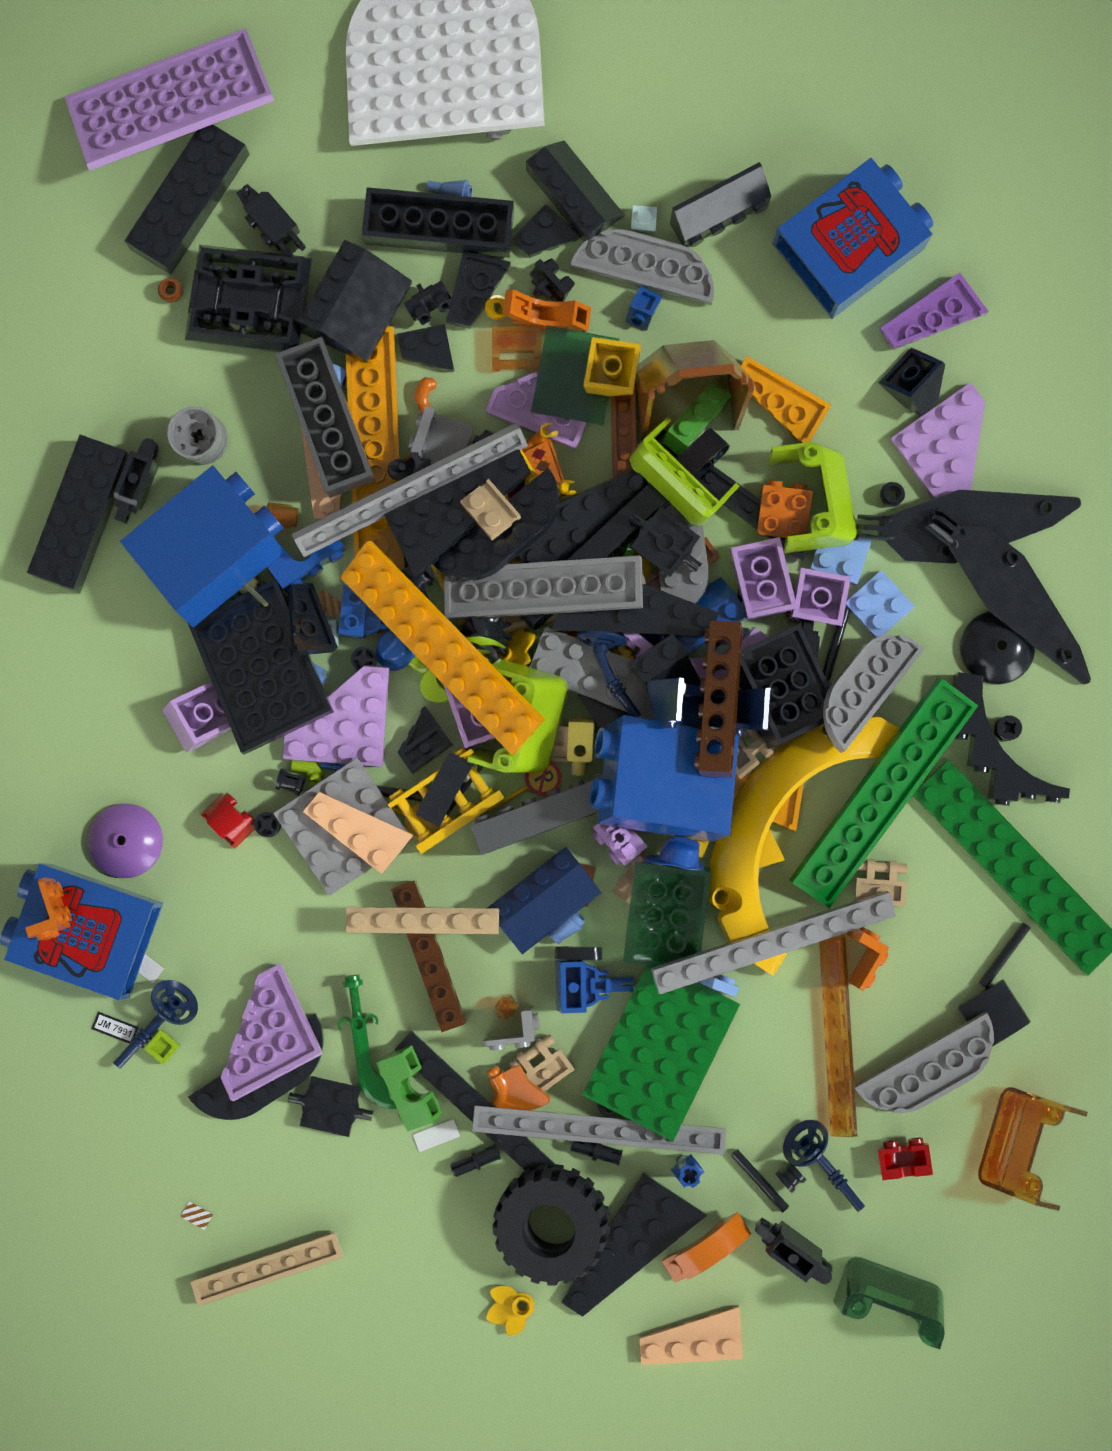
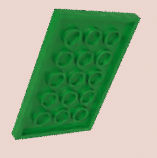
[582,958,740,1142]

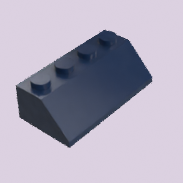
[487,847,602,955]

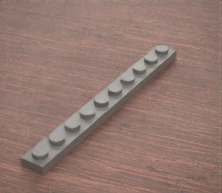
[292,423,528,557]
[651,891,896,994]
[472,1105,726,1155]

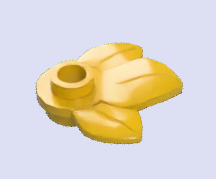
[498,629,537,666]
[486,1285,535,1336]

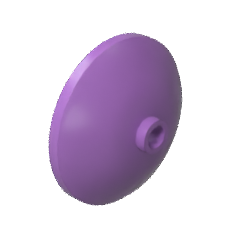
[88,803,163,878]

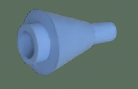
[427,180,473,197]

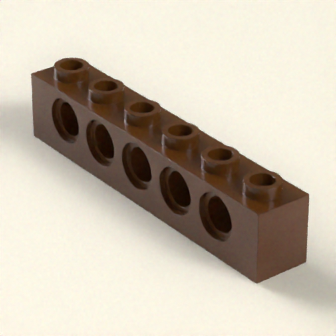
[695,621,743,778]
[391,881,467,1033]

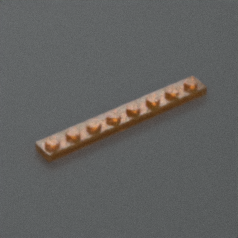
[819,933,858,1137]

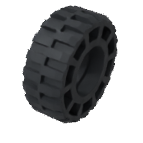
[492,1164,610,1286]

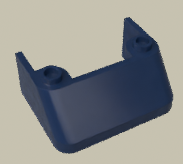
[647,678,770,735]

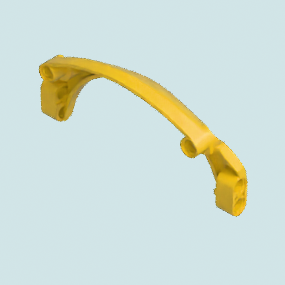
[703,716,900,976]

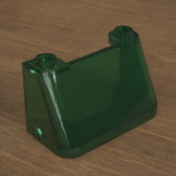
[833,1257,945,1350]

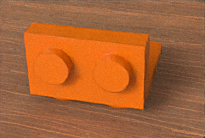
[757,480,813,538]
[25,878,72,941]
[847,927,889,991]

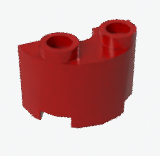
[201,792,255,849]
[878,1137,933,1181]

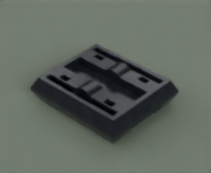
[184,244,312,352]

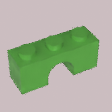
[662,380,732,456]
[376,1045,443,1132]

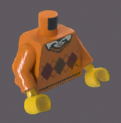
[520,422,576,498]

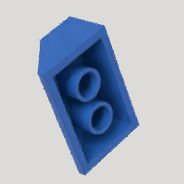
[674,577,747,654]

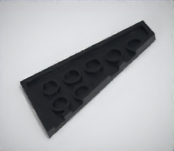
[561,1172,707,1317]

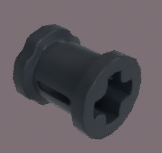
[275,768,306,796]

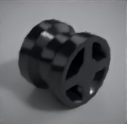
[351,647,377,671]
[993,715,1022,741]
[254,812,281,837]
[775,1162,807,1193]

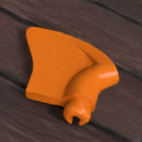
[487,1064,551,1110]

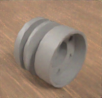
[167,406,228,465]

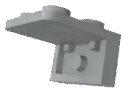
[408,406,473,465]
[483,1007,539,1050]

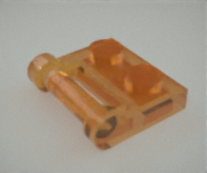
[492,326,541,372]

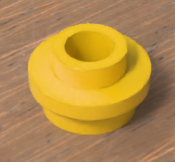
[485,295,506,320]

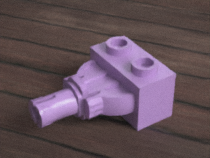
[592,824,648,866]

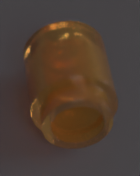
[267,502,298,529]

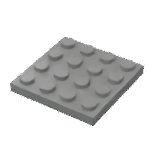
[273,757,413,896]

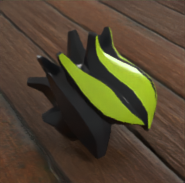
[458,616,513,661]

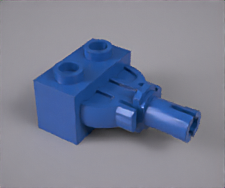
[338,584,390,640]
[556,960,634,1014]

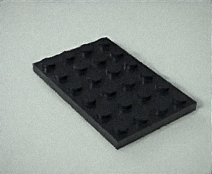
[187,579,334,755]

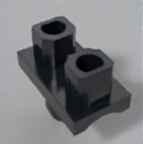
[530,258,575,302]
[404,280,452,325]
[387,452,431,481]

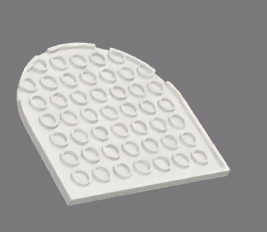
[346,0,545,146]

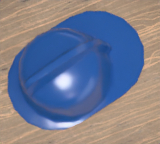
[376,630,415,671]
[644,836,704,870]

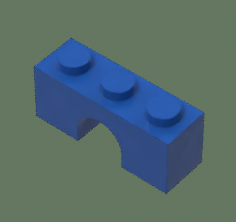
[267,540,346,592]

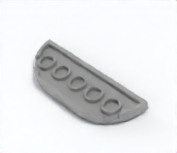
[570,229,714,305]
[647,481,709,604]
[823,635,924,753]
[854,1011,994,1113]

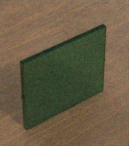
[531,326,619,425]

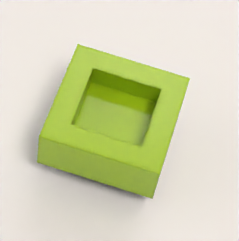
[144,1029,181,1065]

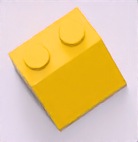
[584,337,642,396]

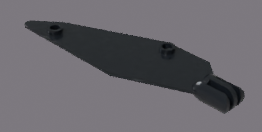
[856,489,1081,564]
[924,508,1091,685]

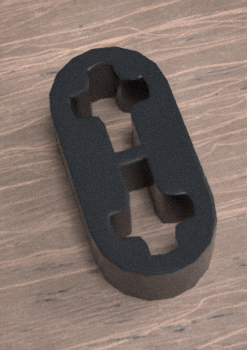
[555,946,602,960]

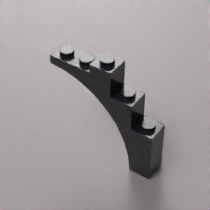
[952,672,1070,806]

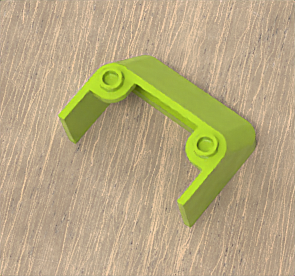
[630,417,739,526]
[768,442,857,554]
[467,659,568,773]

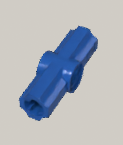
[671,1154,705,1188]

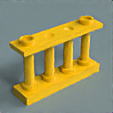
[388,747,504,854]

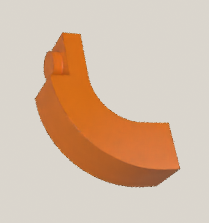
[503,289,591,333]
[661,1212,752,1283]

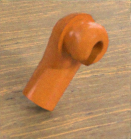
[414,377,436,413]

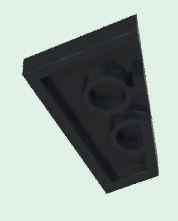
[446,251,511,329]
[288,583,338,656]

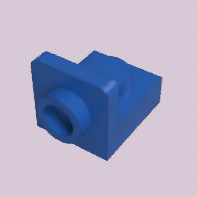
[625,286,662,331]

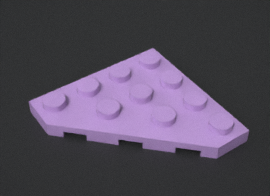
[485,350,599,450]
[890,382,985,499]
[283,665,390,767]
[221,963,323,1101]

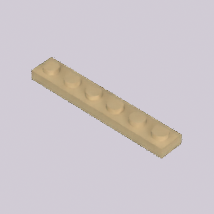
[346,907,499,934]
[190,1232,344,1306]

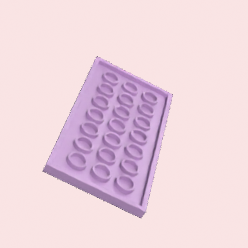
[65,28,274,171]

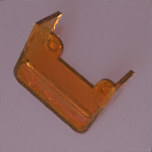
[978,1087,1088,1211]

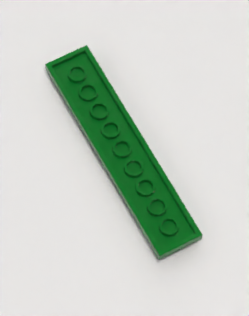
[789,676,978,908]
[912,760,1112,976]

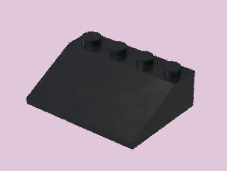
[298,239,412,363]
[739,624,830,749]

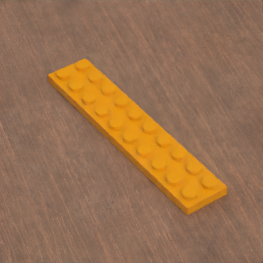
[346,327,405,571]
[340,541,545,755]

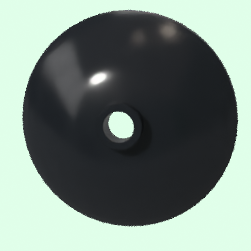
[960,612,1035,685]

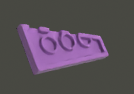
[879,273,989,350]

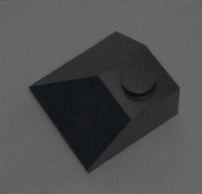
[879,347,945,416]

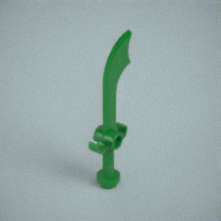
[338,974,397,1109]

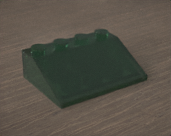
[623,862,711,966]

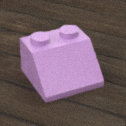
[792,568,851,626]

